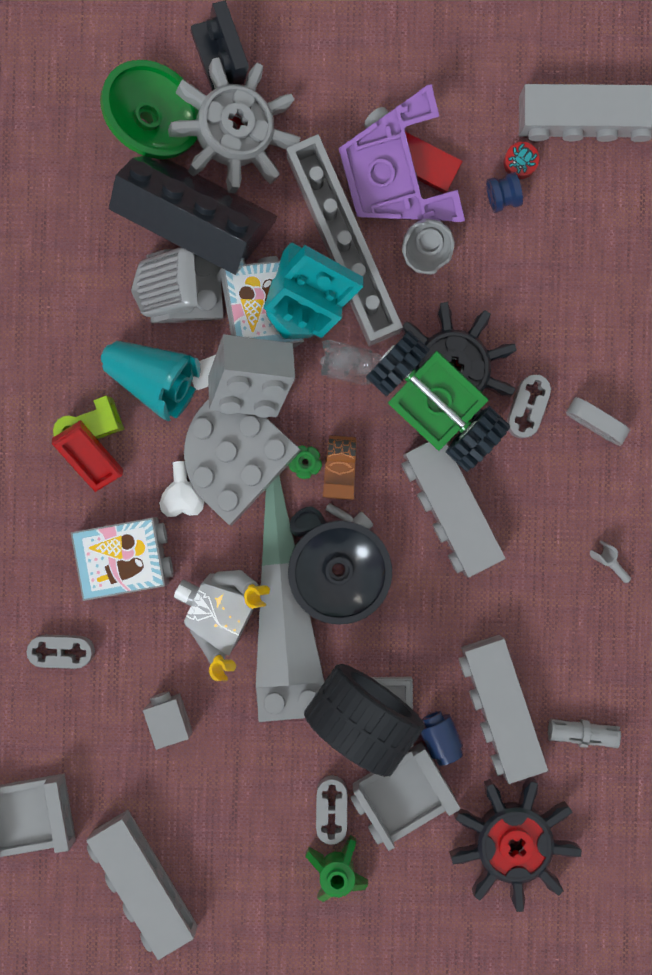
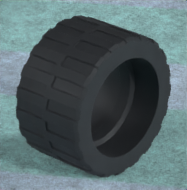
[304,664,424,777]

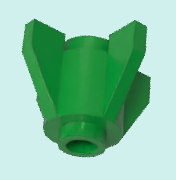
[305,835,368,902]

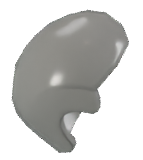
[402,219,455,274]

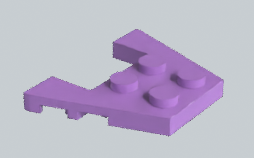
[339,84,465,222]

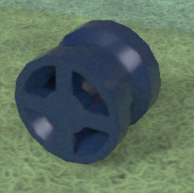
[486,172,523,213]

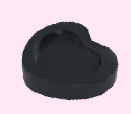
[290,506,326,537]

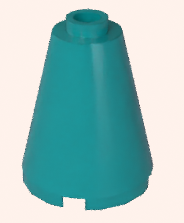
[101,341,201,421]

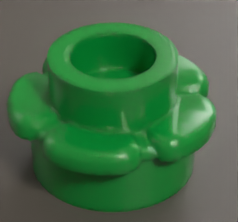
[289,445,322,479]

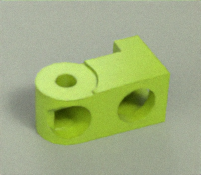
[53,396,125,439]

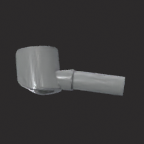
[325,503,373,529]
[590,541,631,583]

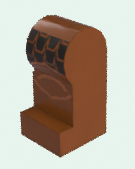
[323,435,356,500]

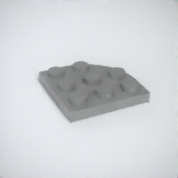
[184,399,301,526]

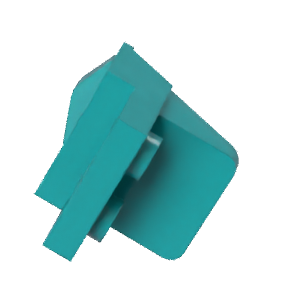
[263,243,364,339]

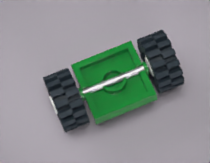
[366,330,510,472]

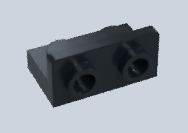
[190,0,249,91]

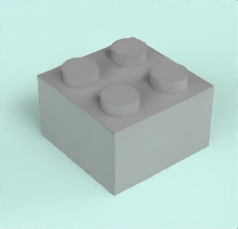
[208,334,295,418]

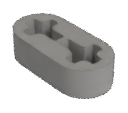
[507,375,551,438]
[566,397,631,446]
[26,634,95,669]
[316,775,347,845]

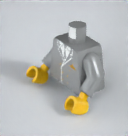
[174,570,270,681]

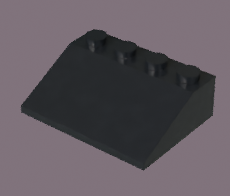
[109,156,277,275]

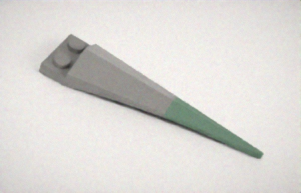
[256,476,324,722]

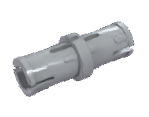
[548,719,621,748]

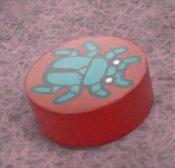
[504,142,539,179]

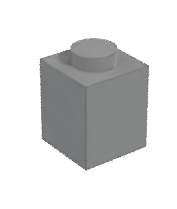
[143,691,193,750]

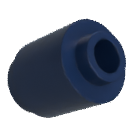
[421,711,463,766]

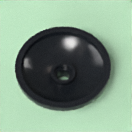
[288,520,392,625]

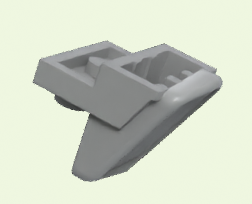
[131,247,223,323]

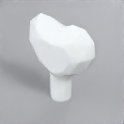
[159,461,204,517]

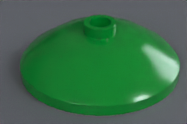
[100,60,199,159]

